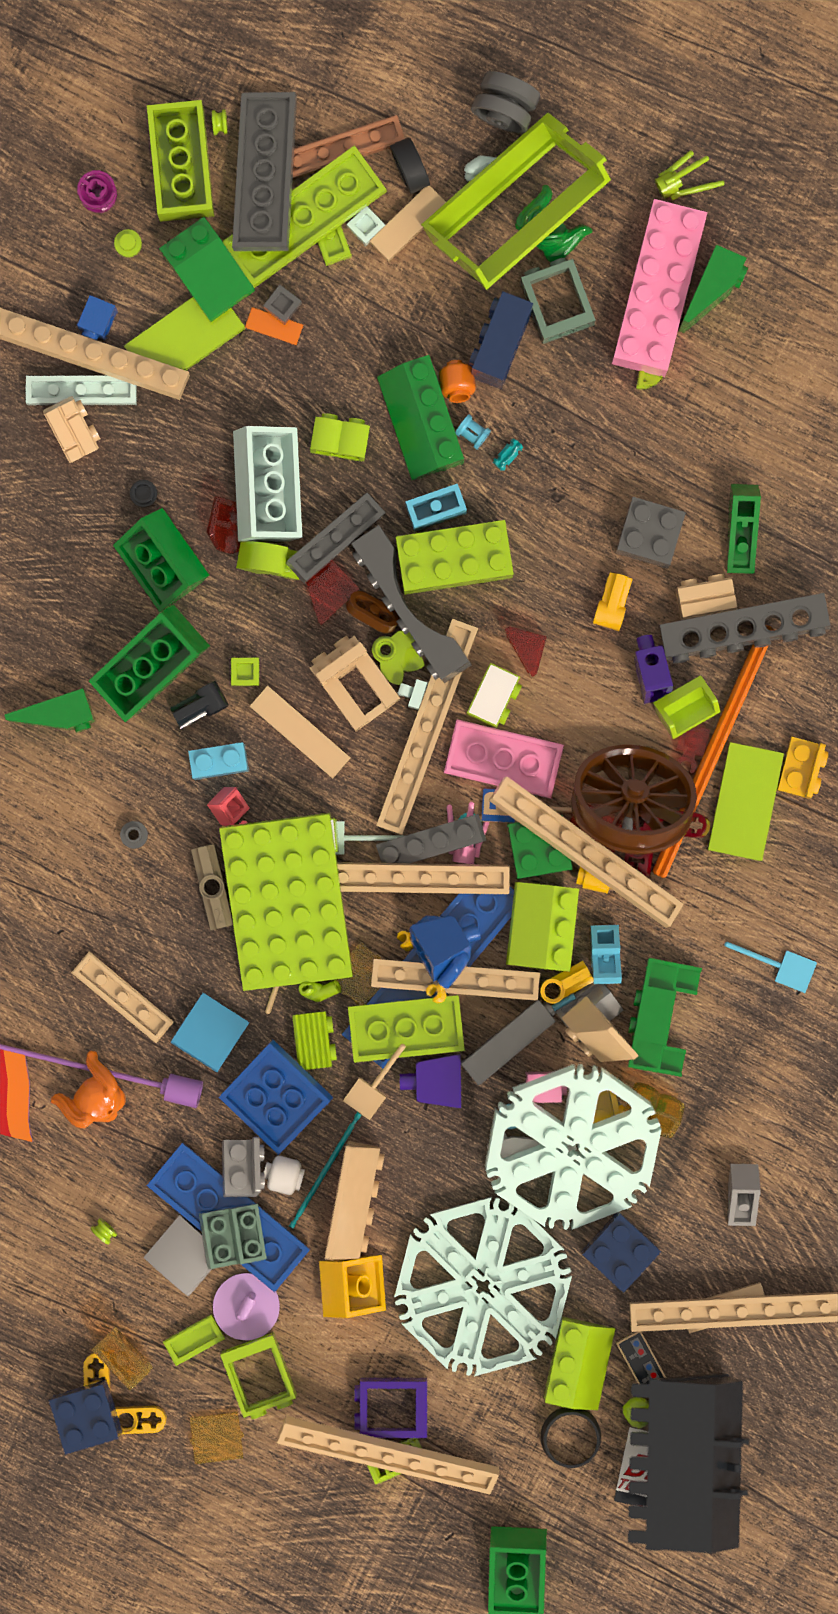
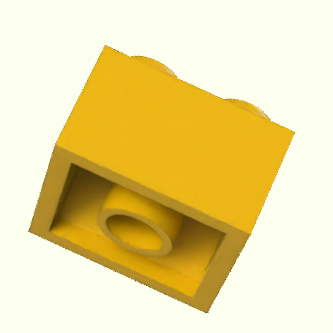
[319,1255,386,1318]

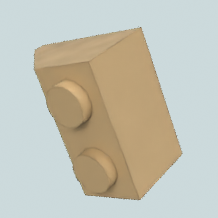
[562,996,639,1062]

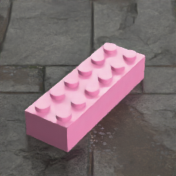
[612,199,707,377]

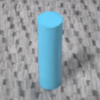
[551,994,576,1011]

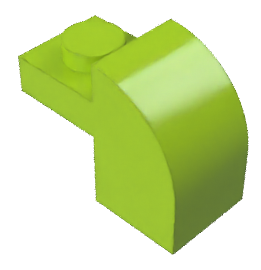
[236,541,299,580]

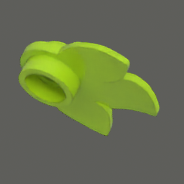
[372,631,424,685]

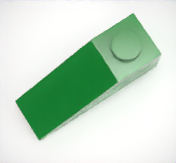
[727,484,761,574]
[4,688,96,733]

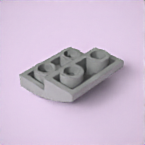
[143,1215,212,1296]

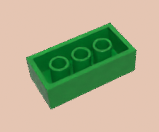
[89,604,210,723]

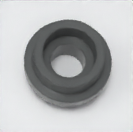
[120,821,148,849]

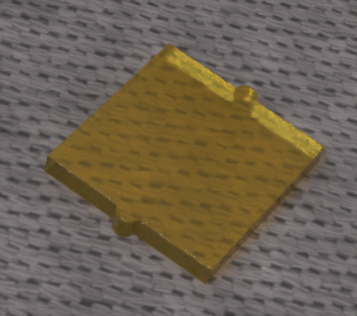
[332,942,381,1006]
[190,1412,244,1464]

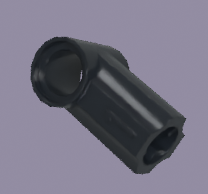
[170,681,229,729]

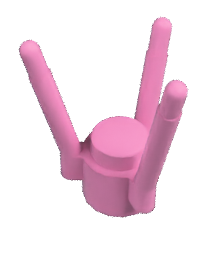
[447,802,489,864]

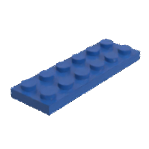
[147,1142,310,1293]

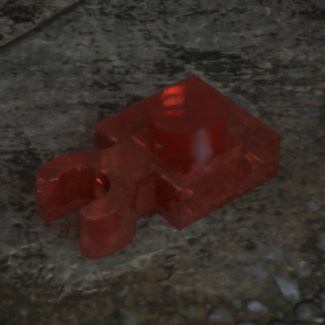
[676,726,710,774]

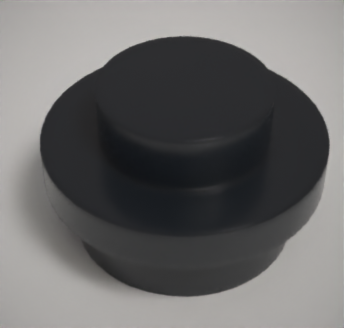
[130,480,157,507]

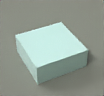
[347,207,385,246]

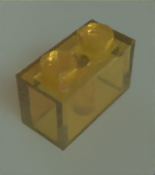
[92,1326,153,1391]

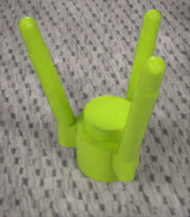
[654,151,724,201]

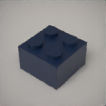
[581,1212,661,1293]
[49,1379,123,1455]

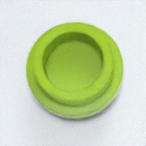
[114,229,142,257]

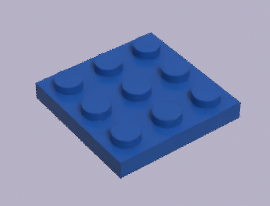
[219,1040,334,1155]

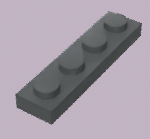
[286,493,386,584]
[376,814,486,863]

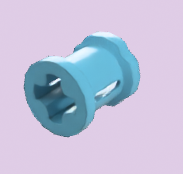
[455,414,491,450]

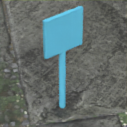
[724,942,817,993]

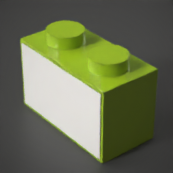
[466,663,522,728]

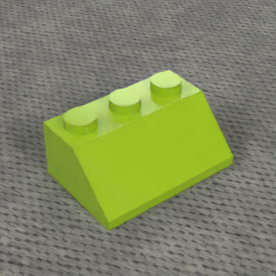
[506,882,579,972]
[543,1316,615,1410]

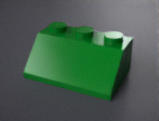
[113,508,210,612]

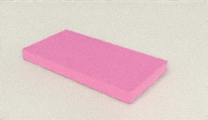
[444,720,564,799]

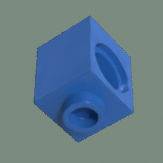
[77,295,118,341]

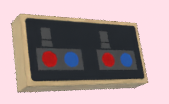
[616,1331,666,1384]

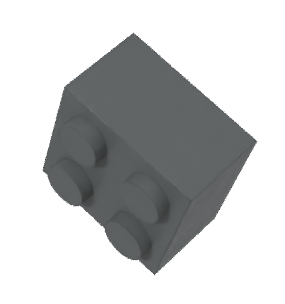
[615,497,686,569]

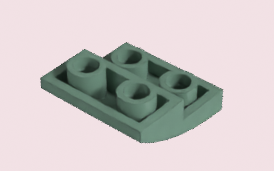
[199,1204,267,1269]

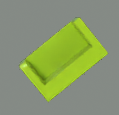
[653,675,720,739]

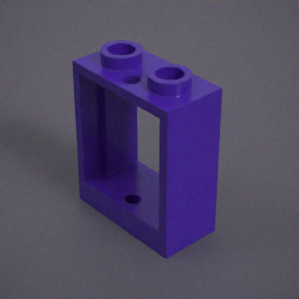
[355,1378,427,1438]

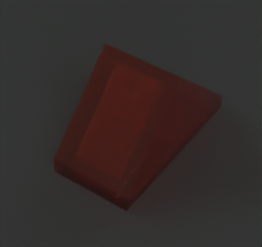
[504,626,547,679]

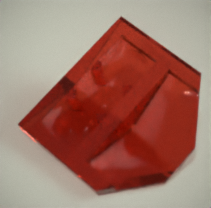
[206,496,258,554]

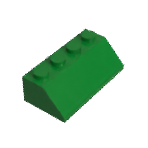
[377,355,464,481]

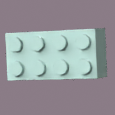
[233,426,302,542]

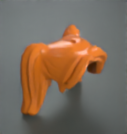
[50,1051,126,1128]

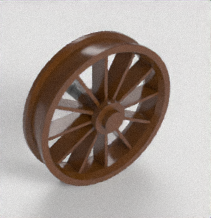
[571,745,697,854]

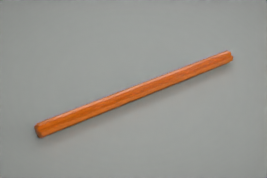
[652,624,775,878]

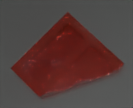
[306,560,360,626]

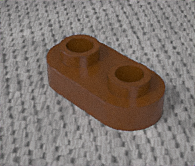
[346,591,399,633]

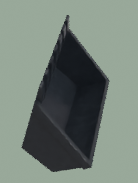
[628,1373,750,1554]

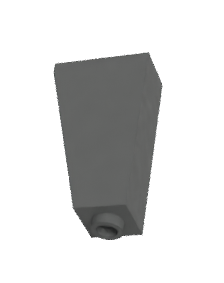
[461,1000,556,1086]

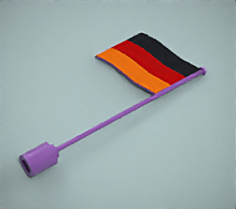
[0,1044,203,1142]

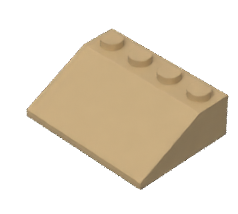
[325,1141,385,1259]

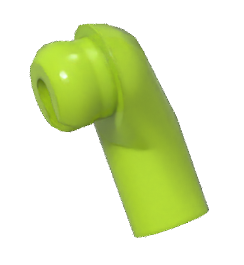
[298,980,341,1002]

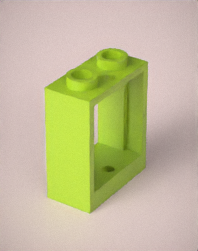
[220,1332,297,1419]

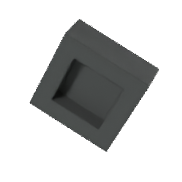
[263,285,302,325]

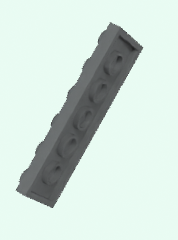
[232,92,297,251]

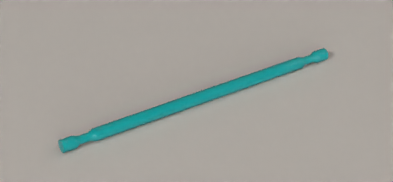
[289,1112,362,1229]

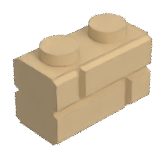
[43,396,100,463]
[675,574,737,620]

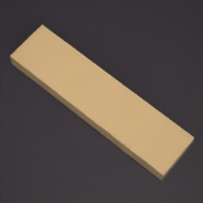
[250,686,351,779]
[71,951,174,1043]

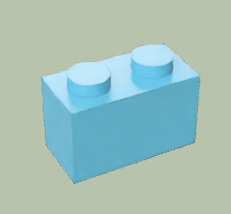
[405,483,467,532]
[188,742,249,780]

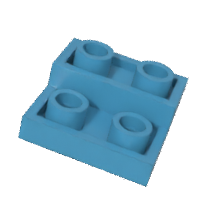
[171,993,249,1072]

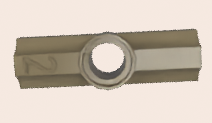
[191,844,233,931]

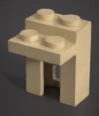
[310,636,400,732]

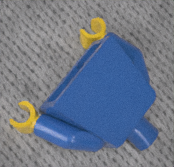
[397,915,481,1004]

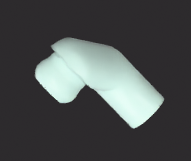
[464,155,497,182]

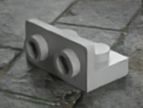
[222,1137,265,1197]

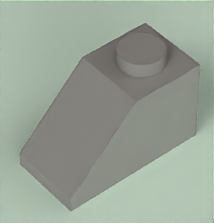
[728,1164,761,1226]

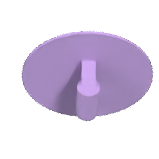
[213,1273,280,1340]

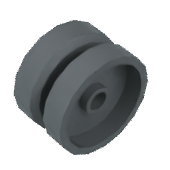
[471,71,541,134]

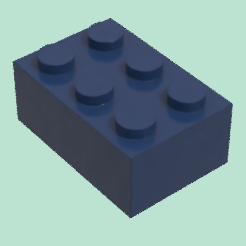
[469,291,533,390]

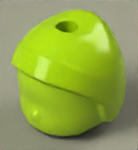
[622,1397,649,1429]

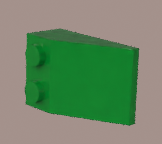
[159,217,255,322]
[679,245,748,333]
[488,1526,547,1614]

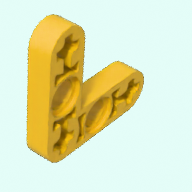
[83,1352,167,1434]

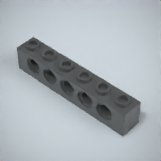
[660,593,831,664]

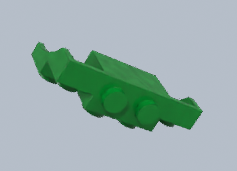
[627,958,702,1077]

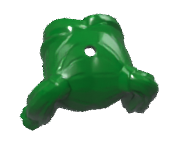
[515,185,593,262]

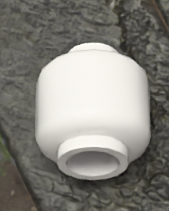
[264,1156,305,1195]

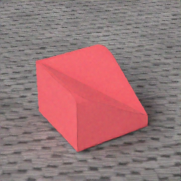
[207,787,250,826]

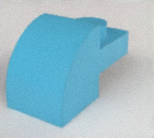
[591,925,622,984]

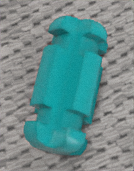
[493,438,523,471]

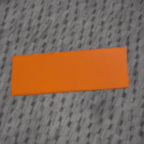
[245,307,303,345]

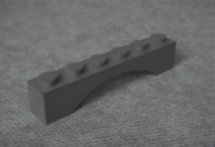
[351,525,472,683]

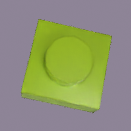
[231,658,259,686]

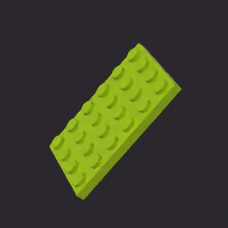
[219,813,353,991]

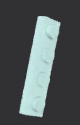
[26,376,137,405]

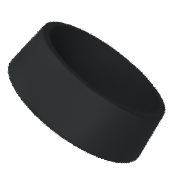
[540,1407,601,1468]

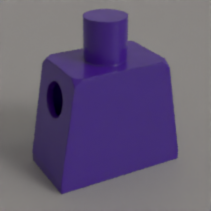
[634,635,673,704]
[400,1054,461,1108]

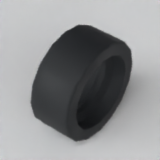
[390,137,430,194]

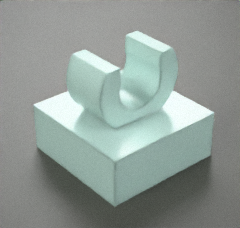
[398,679,427,711]

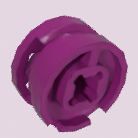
[77,170,117,213]

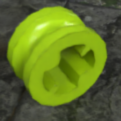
[212,109,228,135]
[90,1218,118,1245]

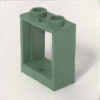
[520,258,596,344]

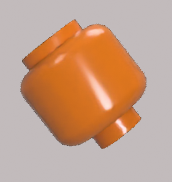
[438,360,476,403]

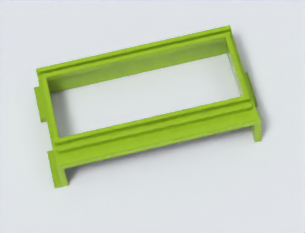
[421,113,611,290]

